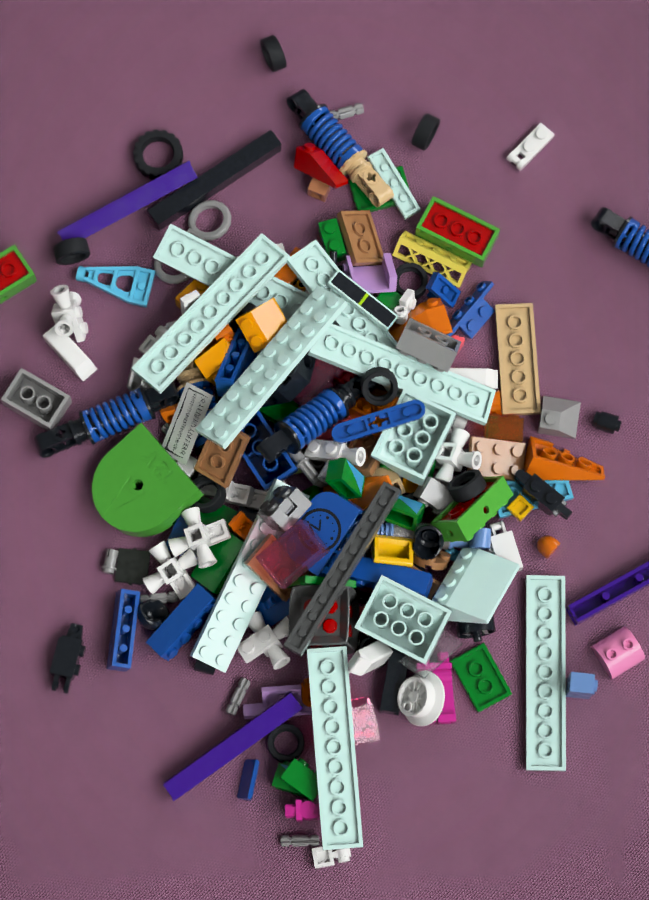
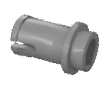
[101,549,119,574]

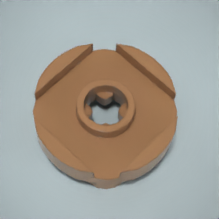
[413,550,451,570]

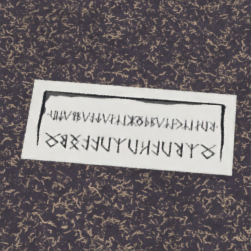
[162,382,213,465]

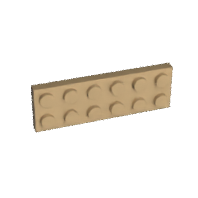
[495,303,541,416]

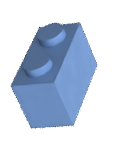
[566,672,598,699]

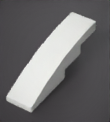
[198,474,268,510]

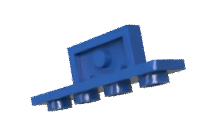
[446,281,495,339]

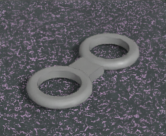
[154,200,231,284]

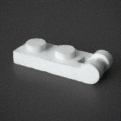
[506,123,555,171]

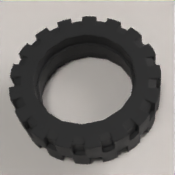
[133,129,183,180]

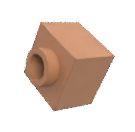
[307,178,331,202]

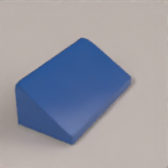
[237,759,260,801]

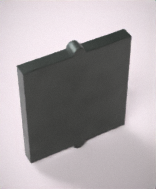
[115,548,151,586]

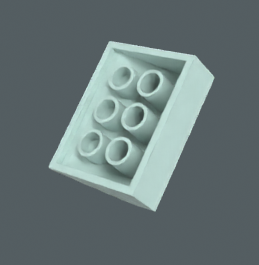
[371,389,457,486]
[432,548,520,624]
[354,575,452,665]

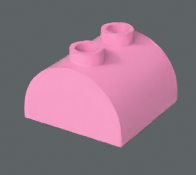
[591,626,645,680]

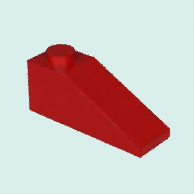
[294,143,348,189]

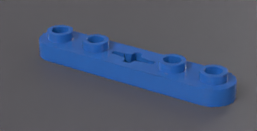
[331,400,425,444]

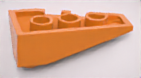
[524,436,605,480]

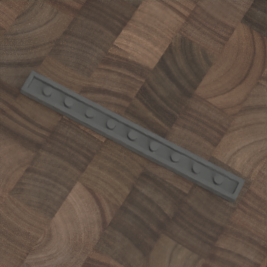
[284,482,402,657]

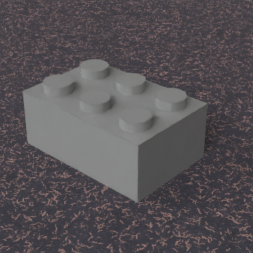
[395,318,461,373]
[1,368,72,431]

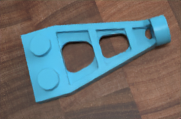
[76,266,155,308]

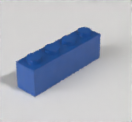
[215,327,255,397]
[350,557,433,598]
[146,584,217,661]
[106,589,140,672]

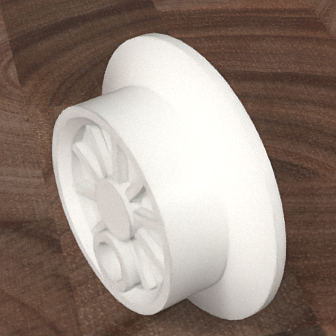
[397,671,445,726]

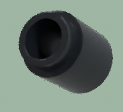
[592,411,622,434]

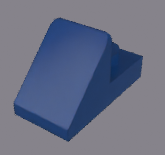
[426,272,461,308]

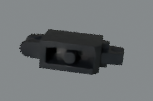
[514,469,572,520]
[49,623,86,694]

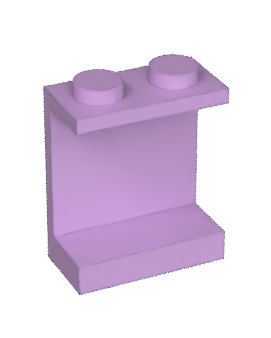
[342,253,397,293]

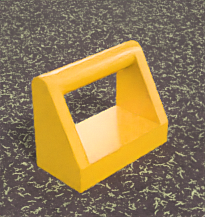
[371,534,413,567]

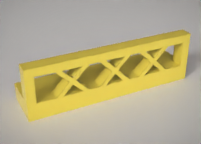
[392,231,472,288]

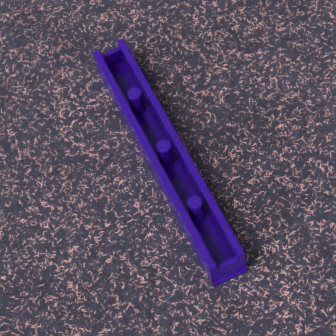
[57,160,198,240]
[566,561,649,626]
[163,692,303,801]

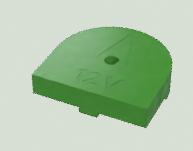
[92,423,204,537]

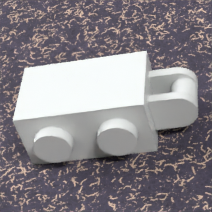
[487,521,523,572]

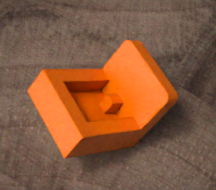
[228,511,254,541]

